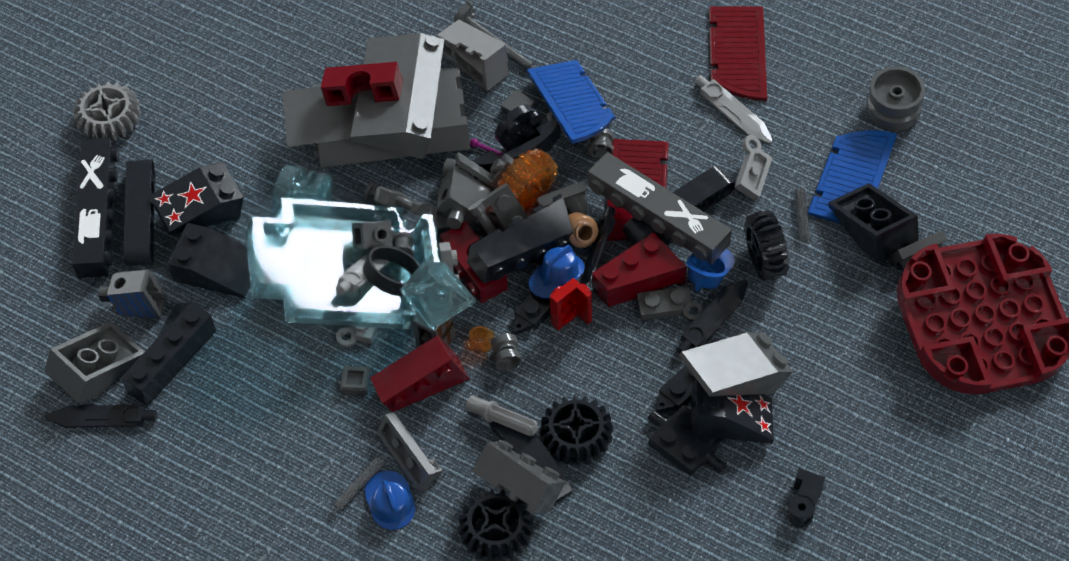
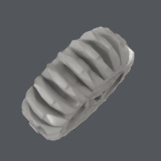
[73,81,141,141]

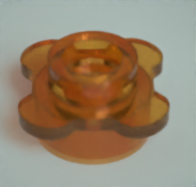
[466,326,495,353]

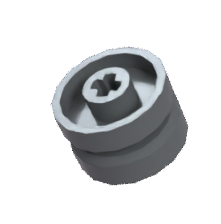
[866,66,926,131]

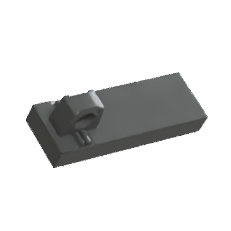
[376,412,443,492]

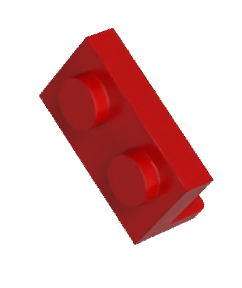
[550,278,592,330]

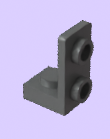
[455,152,516,189]

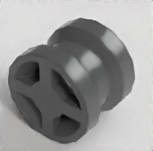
[589,129,614,159]

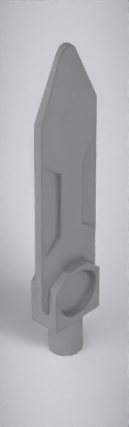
[695,75,772,143]
[335,250,391,295]

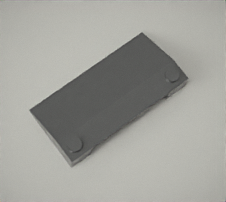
[349,33,444,159]

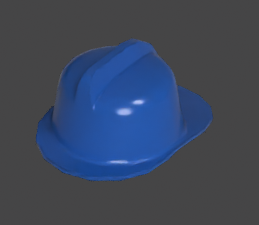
[529,245,585,298]
[686,249,735,292]
[365,471,415,530]

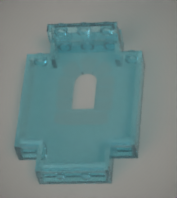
[246,198,445,330]

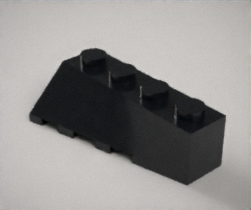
[467,194,573,284]
[121,302,216,407]

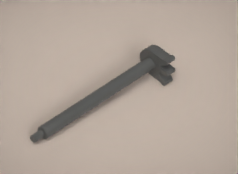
[454,1,536,69]

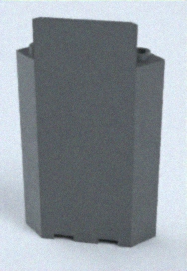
[283,67,470,168]

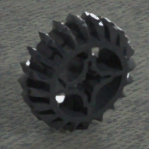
[744,210,790,281]
[539,394,613,466]
[458,488,534,561]

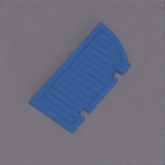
[527,60,616,144]
[807,130,897,224]

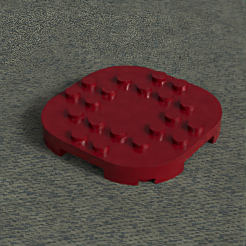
[897,234,1069,394]

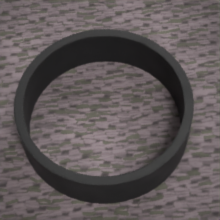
[363,246,423,296]

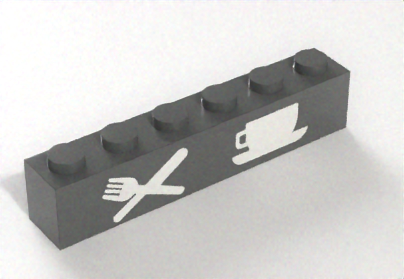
[588,152,732,265]

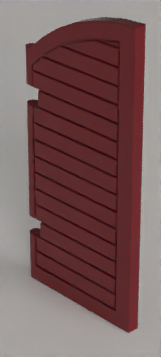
[709,6,767,101]
[606,139,669,241]

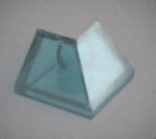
[401,262,476,330]

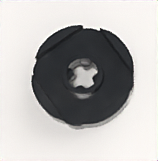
[495,105,542,152]

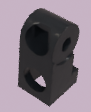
[788,468,826,528]

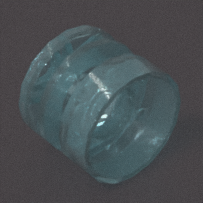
[273,165,332,226]

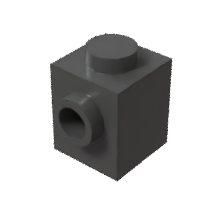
[351,221,394,249]

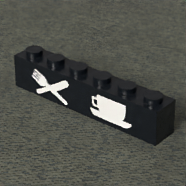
[72,138,119,278]

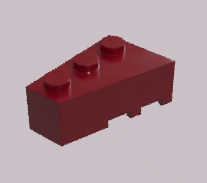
[592,232,687,307]
[370,335,469,412]

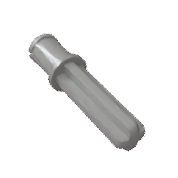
[466,395,538,436]

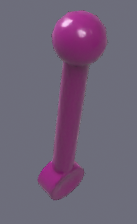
[470,138,504,156]

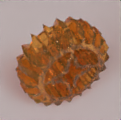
[497,148,558,211]

